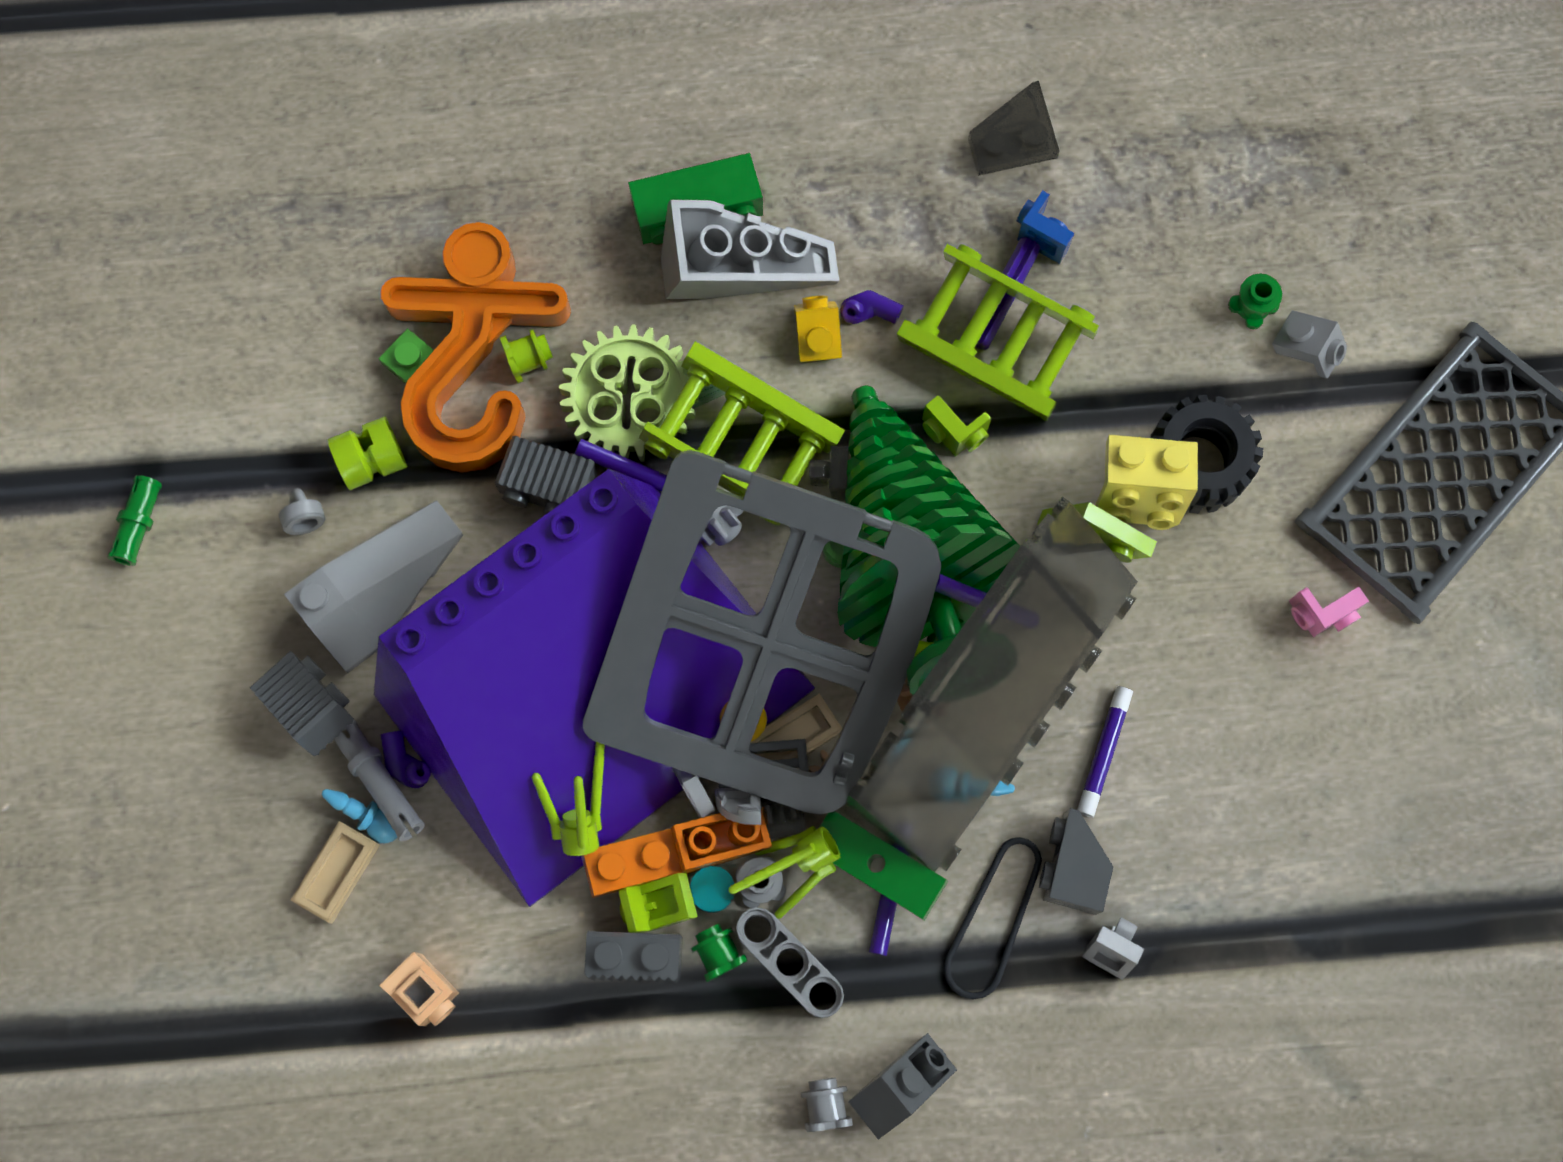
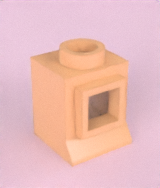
[379,952,459,1026]

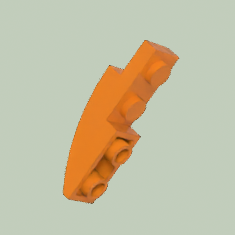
[582,809,772,898]

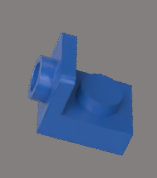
[1016,190,1075,264]

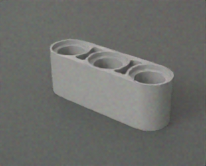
[737,907,844,1018]

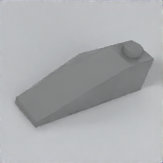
[661,200,839,299]
[284,500,463,673]

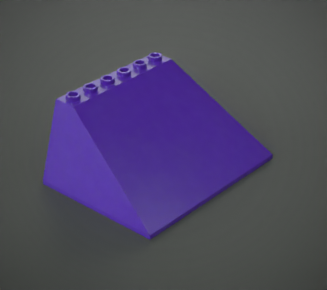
[374,469,815,907]

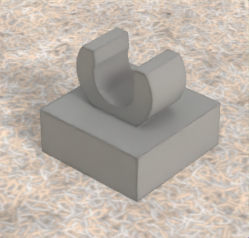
[1082,917,1144,980]

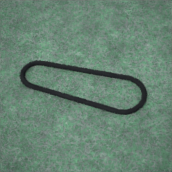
[943,837,1042,1000]

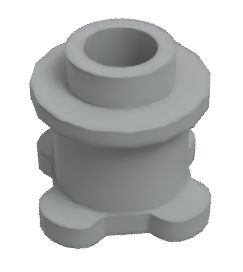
[735,857,786,908]
[801,1078,853,1132]

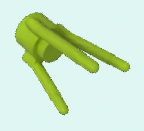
[532,742,605,856]
[729,826,840,919]

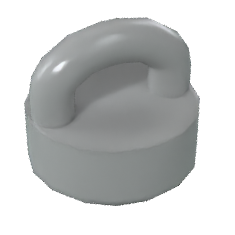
[278,488,326,535]

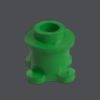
[1228,273,1283,329]
[691,924,748,982]

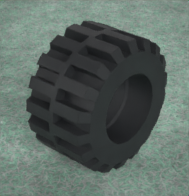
[1150,394,1263,514]

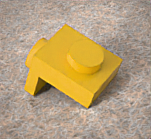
[794,295,842,362]

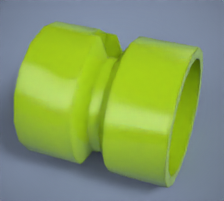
[327,416,407,490]

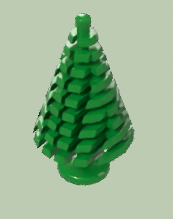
[837,385,1029,703]

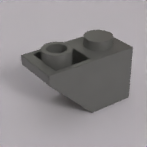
[1039,808,1113,915]
[848,1033,957,1140]

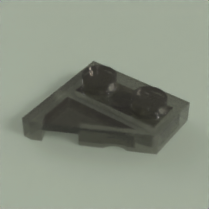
[968,81,1060,176]

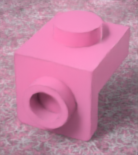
[1289,587,1369,637]

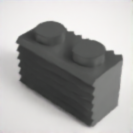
[495,436,598,514]
[250,651,354,756]
[584,931,683,983]

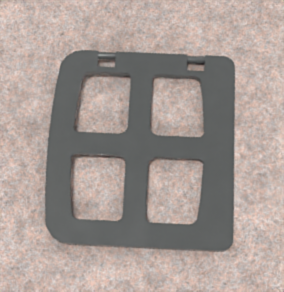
[583,450,941,814]

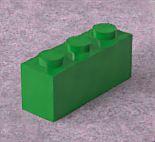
[628,153,763,245]

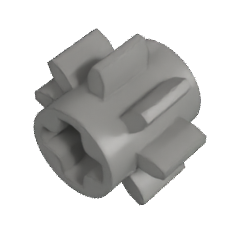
[699,505,744,546]

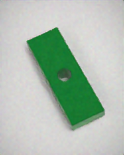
[819,811,948,921]

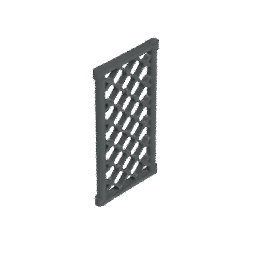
[1295,322,1563,624]

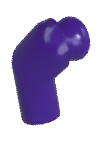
[840,290,904,324]
[380,731,431,788]

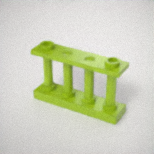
[897,244,1099,421]
[639,341,845,526]

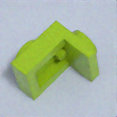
[922,395,992,457]
[619,873,698,933]

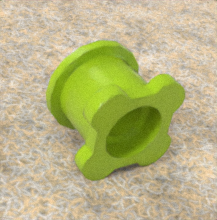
[500,329,553,384]

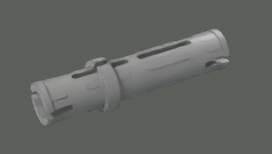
[333,720,425,841]

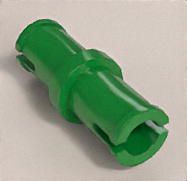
[107,475,162,566]

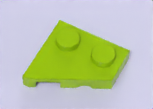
[1037,502,1157,563]

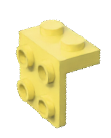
[1095,435,1198,530]

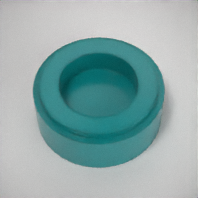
[690,866,735,913]

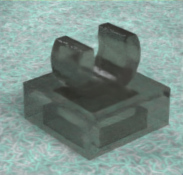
[809,446,851,501]
[761,797,807,841]

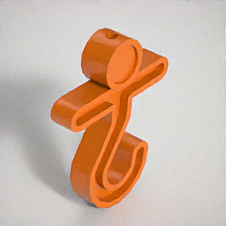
[380,222,571,473]

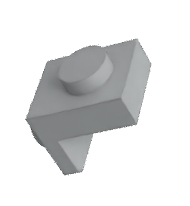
[1272,310,1347,378]

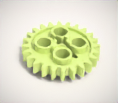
[559,324,699,462]

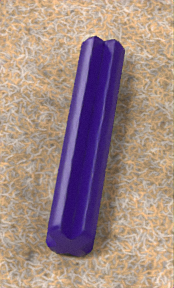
[975,237,1040,350]

